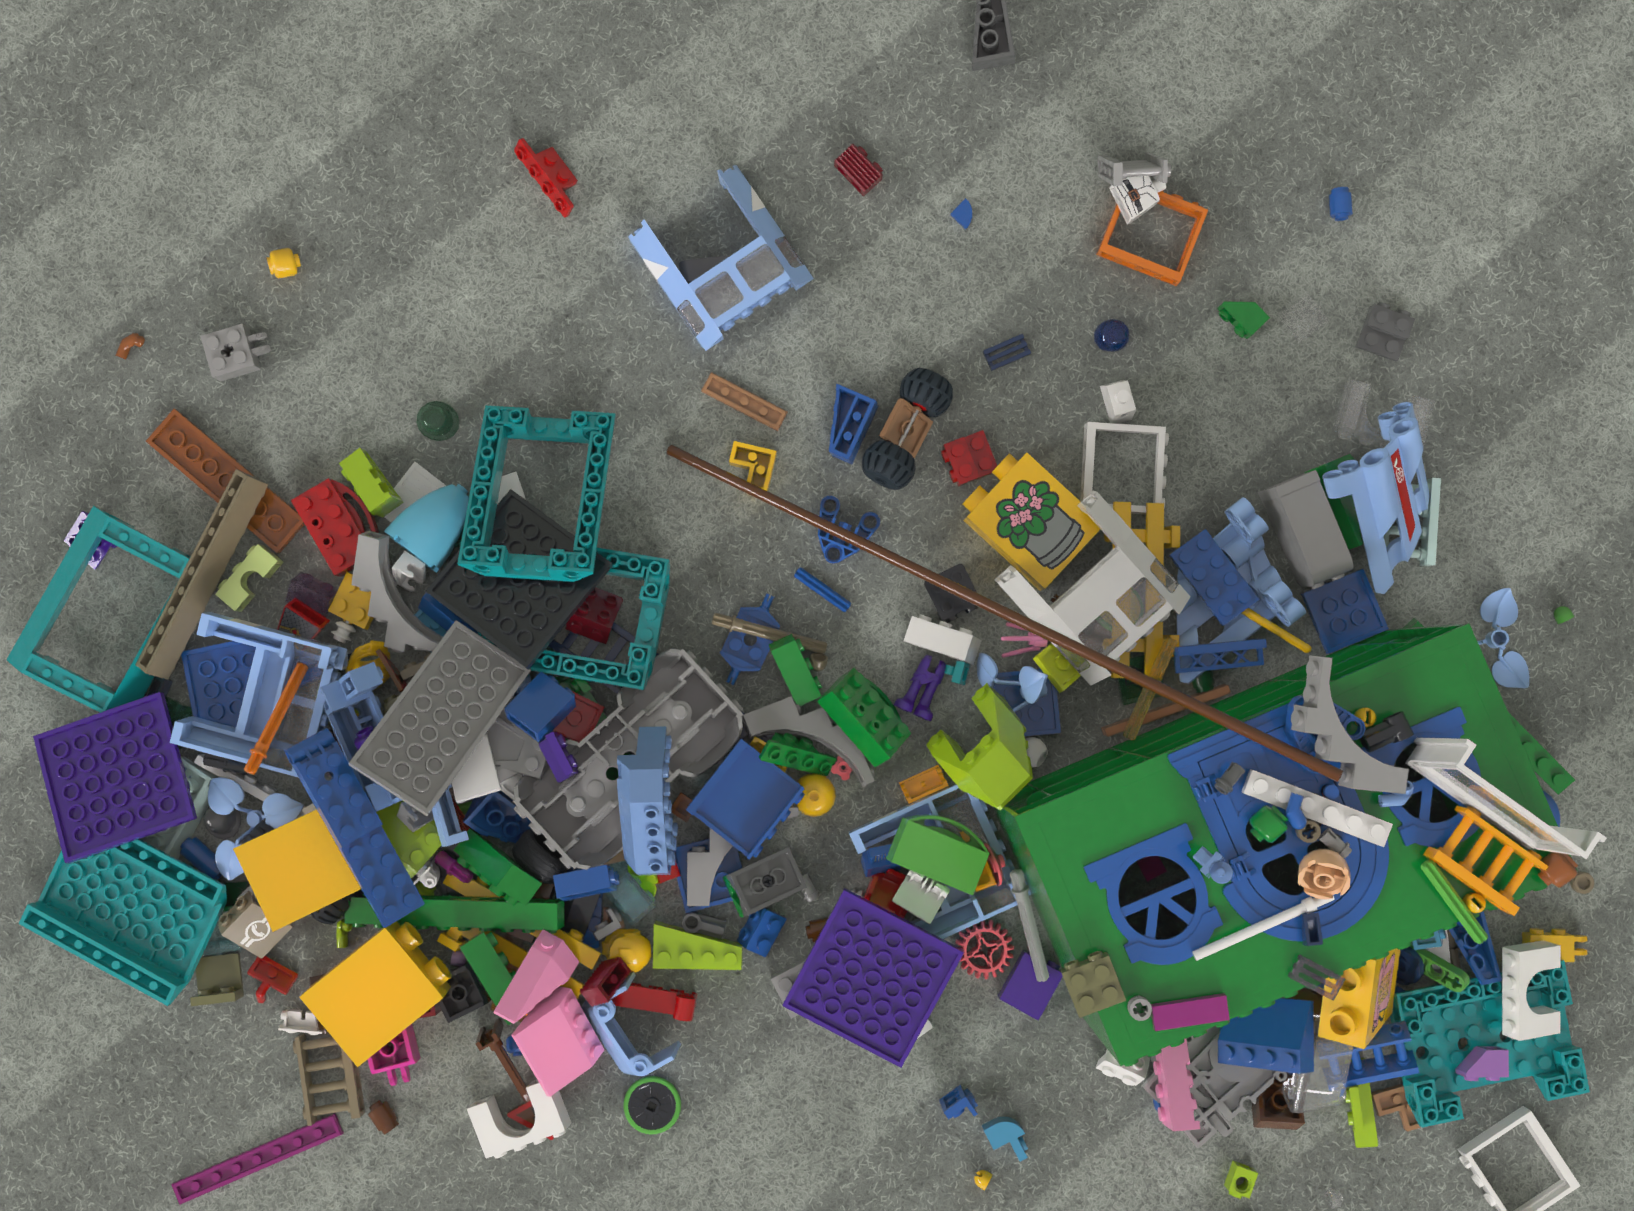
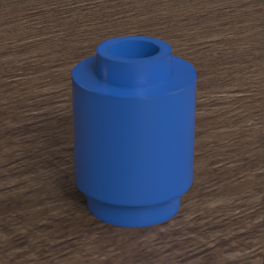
[1329,187,1353,221]

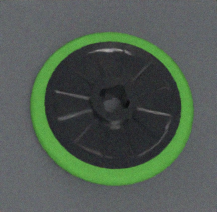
[624,1076,681,1134]

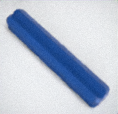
[794,567,851,612]

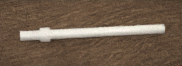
[1192,896,1335,961]

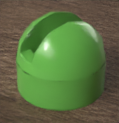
[1554,606,1574,624]

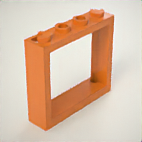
[1096,190,1208,286]

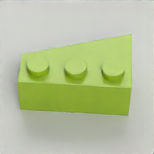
[339,448,404,518]

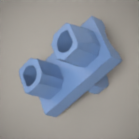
[1193,846,1233,884]

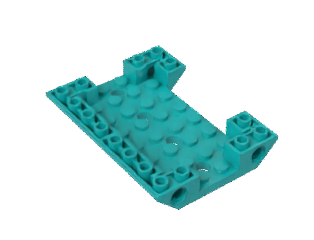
[1390,960,1590,1128]

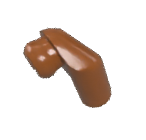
[115,333,145,360]

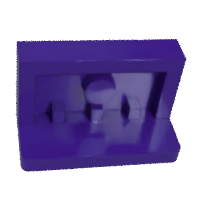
[539,732,579,783]

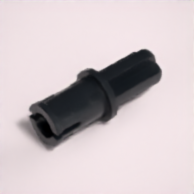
[203,753,247,775]

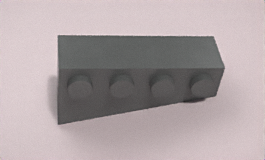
[972,0,1015,71]

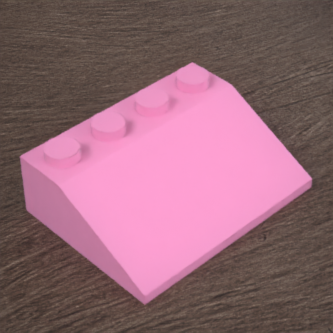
[512,986,604,1097]

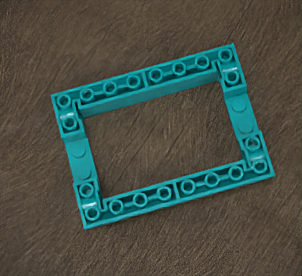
[457,405,616,582]
[6,506,191,713]
[478,548,670,690]

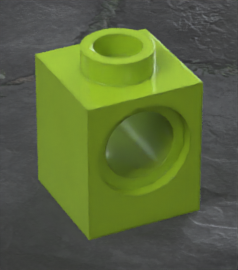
[1224,1160,1258,1199]

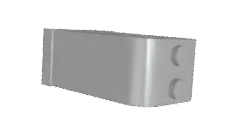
[1258,470,1353,589]

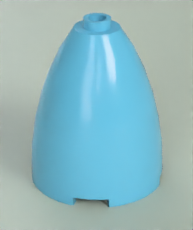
[384,484,469,573]

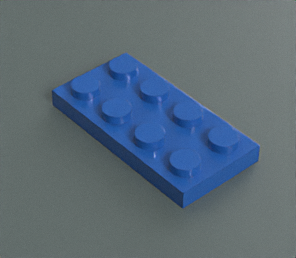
[1169,529,1260,626]

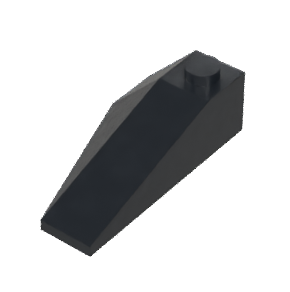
[554,871,601,942]

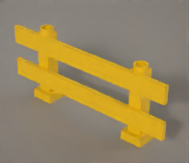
[1102,502,1180,679]
[437,874,602,1000]

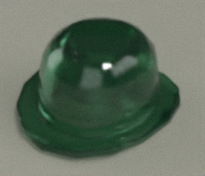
[416,401,460,441]

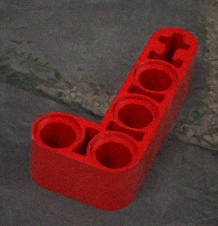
[611,983,697,1021]

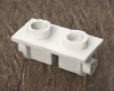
[278,1009,323,1035]

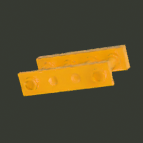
[1423,806,1548,916]

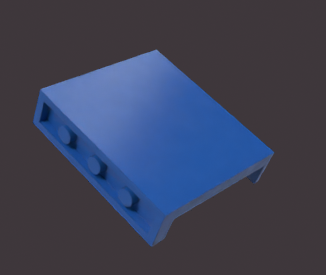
[686,738,805,859]

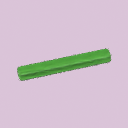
[1421,859,1488,944]

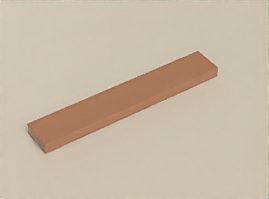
[1101,684,1231,737]

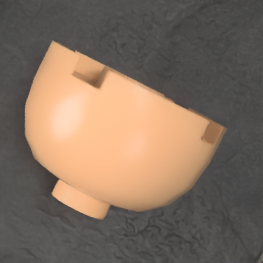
[1298,849,1350,899]

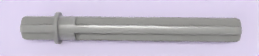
[1010,869,1049,982]

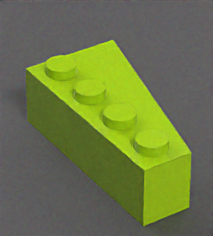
[653,921,743,970]

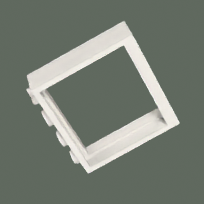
[1080,422,1169,515]
[1458,1106,1580,1211]

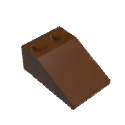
[1252,1072,1305,1130]

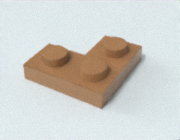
[1371,1083,1421,1132]

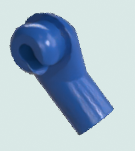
[1285,792,1307,830]

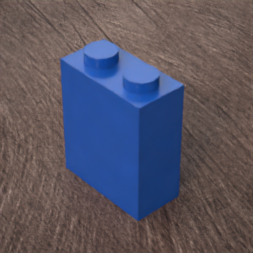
[504,672,576,743]

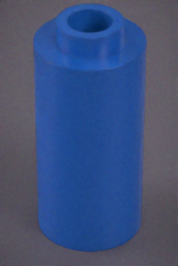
[180,837,222,880]

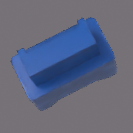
[861,844,901,877]

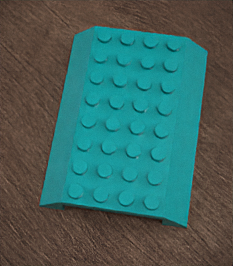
[19,839,227,1006]

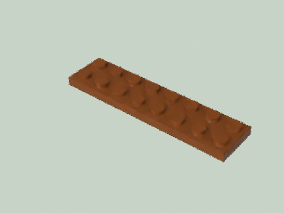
[146,409,305,554]

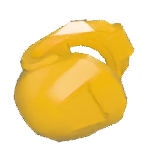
[346,640,390,691]
[602,929,652,973]

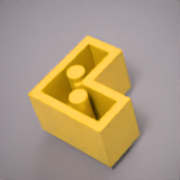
[729,441,777,491]

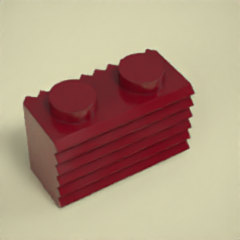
[834,144,883,197]
[580,957,631,1007]

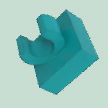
[944,661,970,685]

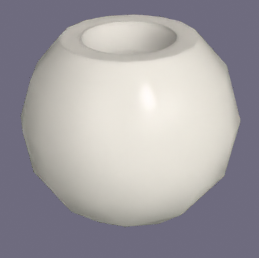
[1026,737,1048,768]

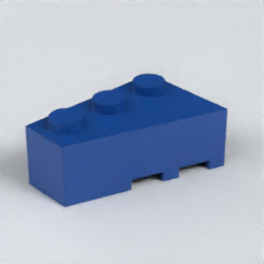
[829,384,879,465]

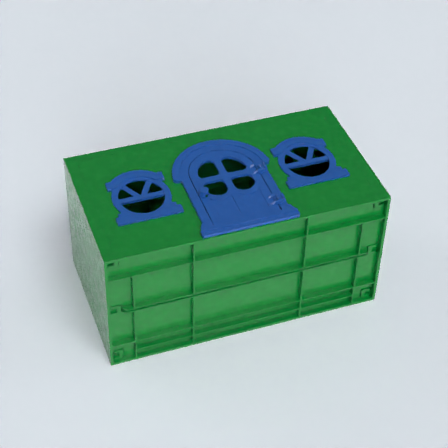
[993,623,1578,1067]

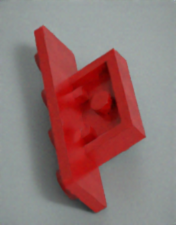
[514,138,578,218]

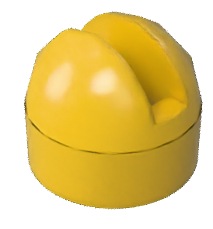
[1354,707,1376,728]
[1463,892,1486,913]
[974,1170,993,1190]

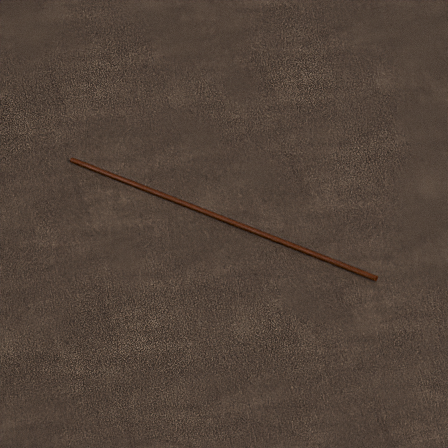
[667,445,1343,782]

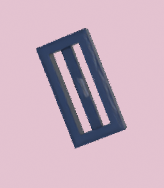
[983,334,1031,371]

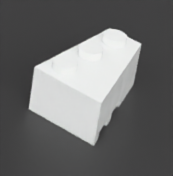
[904,614,982,665]

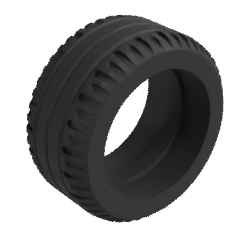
[512,829,569,884]

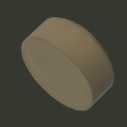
[1570,871,1594,894]

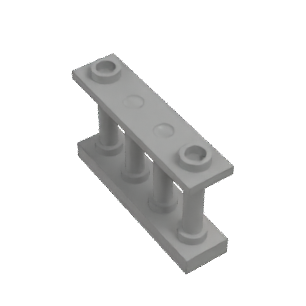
[1098,152,1171,186]

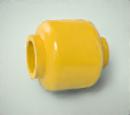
[266,248,301,278]

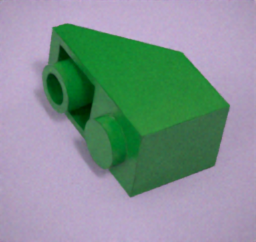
[1217,301,1270,339]

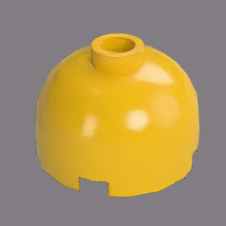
[794,773,836,817]

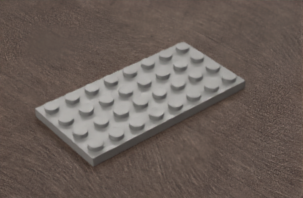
[349,620,531,816]

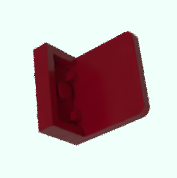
[565,587,623,644]

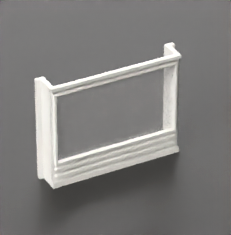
[1406,738,1607,859]

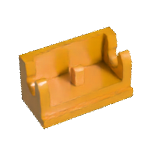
[899,765,949,804]

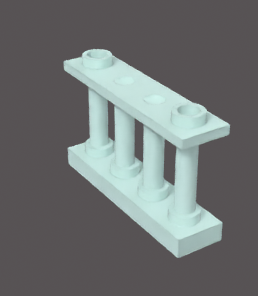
[1384,478,1441,566]

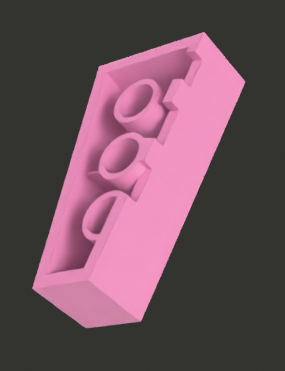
[1153,1039,1200,1131]

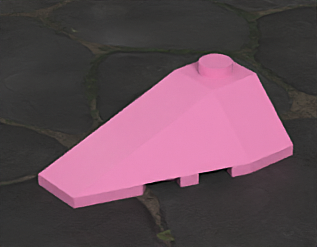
[494,930,579,1024]

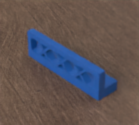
[1173,639,1267,673]

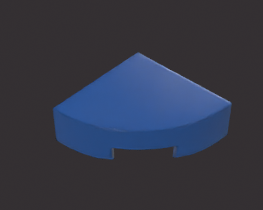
[950,198,972,229]

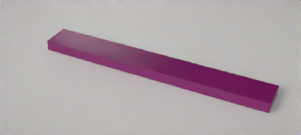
[171,1113,344,1205]

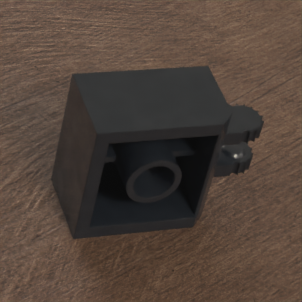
[438,962,491,1023]

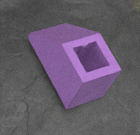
[1455,1046,1509,1081]

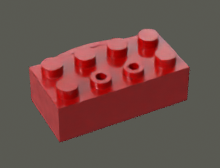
[291,478,379,577]

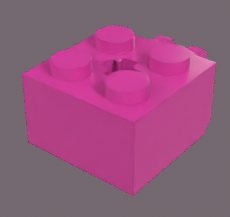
[367,1024,421,1086]

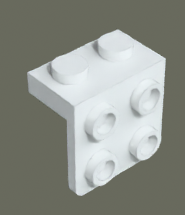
[1096,1049,1151,1086]

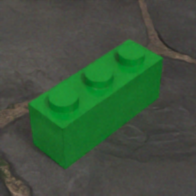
[768,634,822,706]

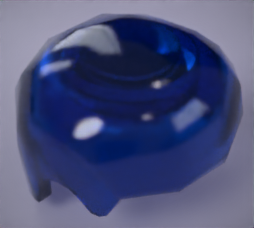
[1094,319,1129,352]

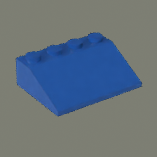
[1218,998,1314,1074]

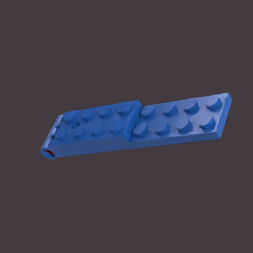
[285,728,425,928]

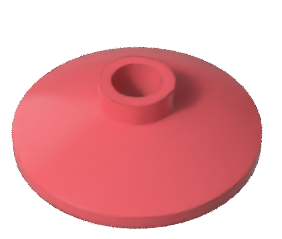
[984,843,1006,886]

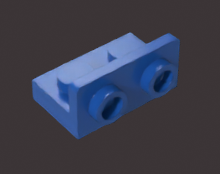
[939,1085,978,1119]

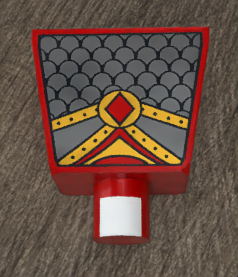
[277,598,330,649]

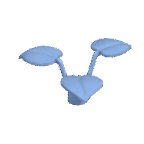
[1477,588,1529,688]
[977,653,1048,712]
[208,777,304,880]

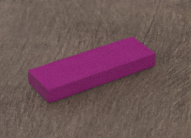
[1151,993,1230,1031]

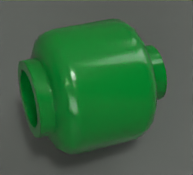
[1250,805,1288,843]

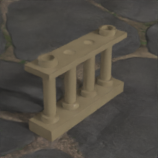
[293,1033,365,1126]

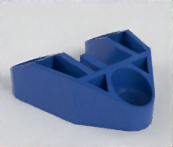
[818,496,880,564]
[1284,695,1365,774]

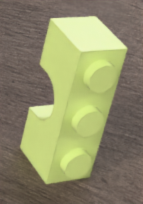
[215,544,283,612]

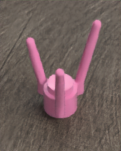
[1001,622,1048,658]

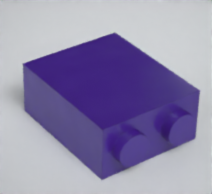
[998,950,1063,1021]

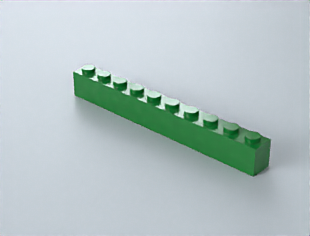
[1403,618,1575,795]
[345,893,564,934]

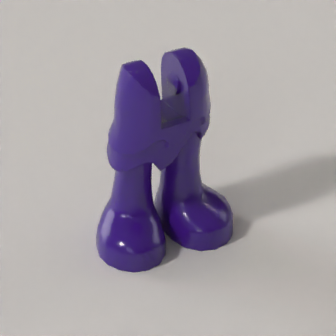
[894,655,946,722]

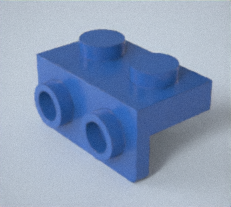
[737,907,787,957]

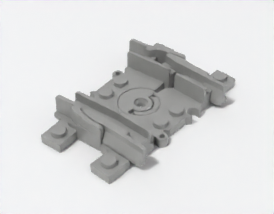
[1141,1017,1321,1148]

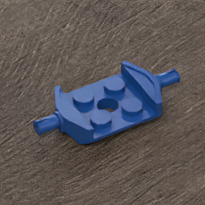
[720,593,780,685]

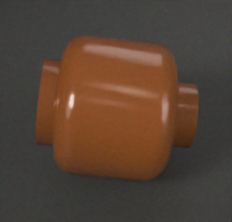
[1538,852,1578,888]

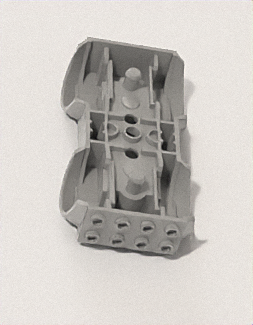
[513,649,743,870]

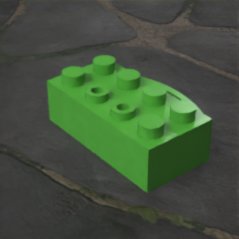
[886,814,990,895]

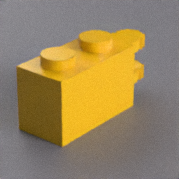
[1522,928,1587,962]

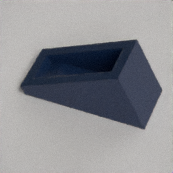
[1302,912,1323,946]

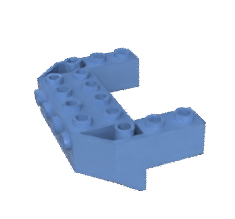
[320,662,402,812]
[617,726,678,875]

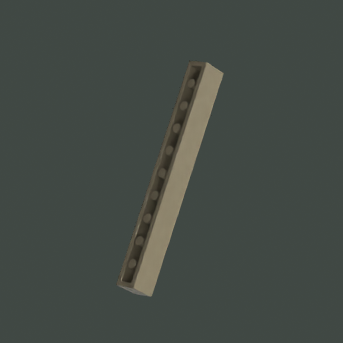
[135,469,268,680]

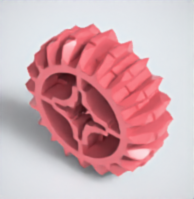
[955,919,1014,979]

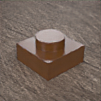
[671,792,693,823]

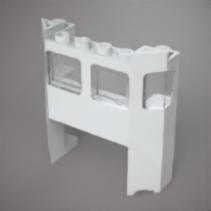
[995,490,1191,685]

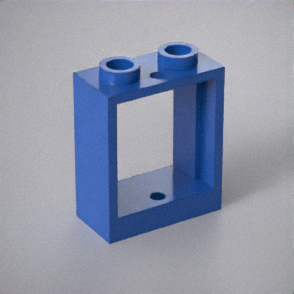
[553,864,620,901]

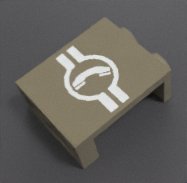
[217,891,293,959]

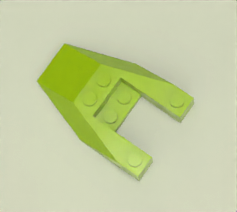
[926,683,1033,810]

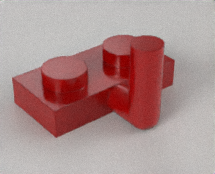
[247,956,298,1003]

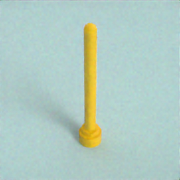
[1241,608,1312,653]

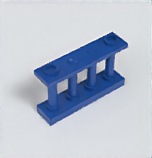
[1315,1021,1419,1090]

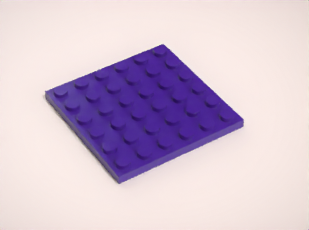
[33,692,197,863]
[782,888,964,1068]

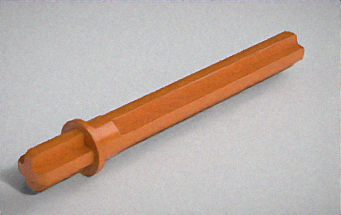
[244,662,308,775]

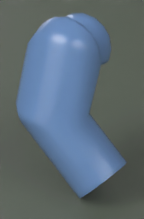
[1378,780,1414,807]

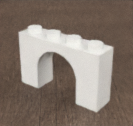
[1502,940,1561,1041]
[467,1079,572,1159]

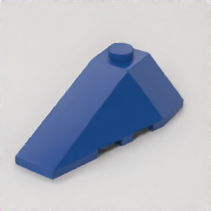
[463,790,531,843]
[1449,911,1502,985]

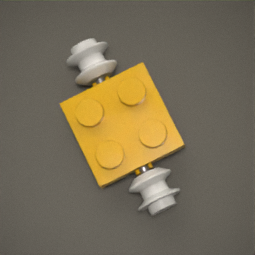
[328,572,374,643]

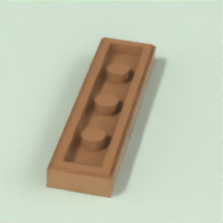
[701,372,788,431]

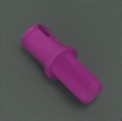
[434,851,473,883]

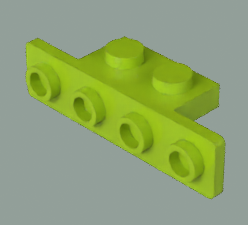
[1344,1057,1378,1148]

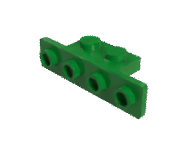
[759,732,836,776]

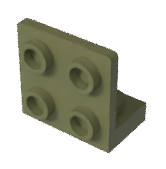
[190,953,244,1006]

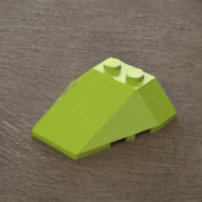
[376,800,460,878]

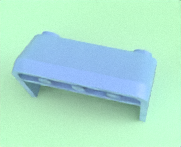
[582,972,681,1076]

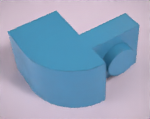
[982,1117,1028,1162]

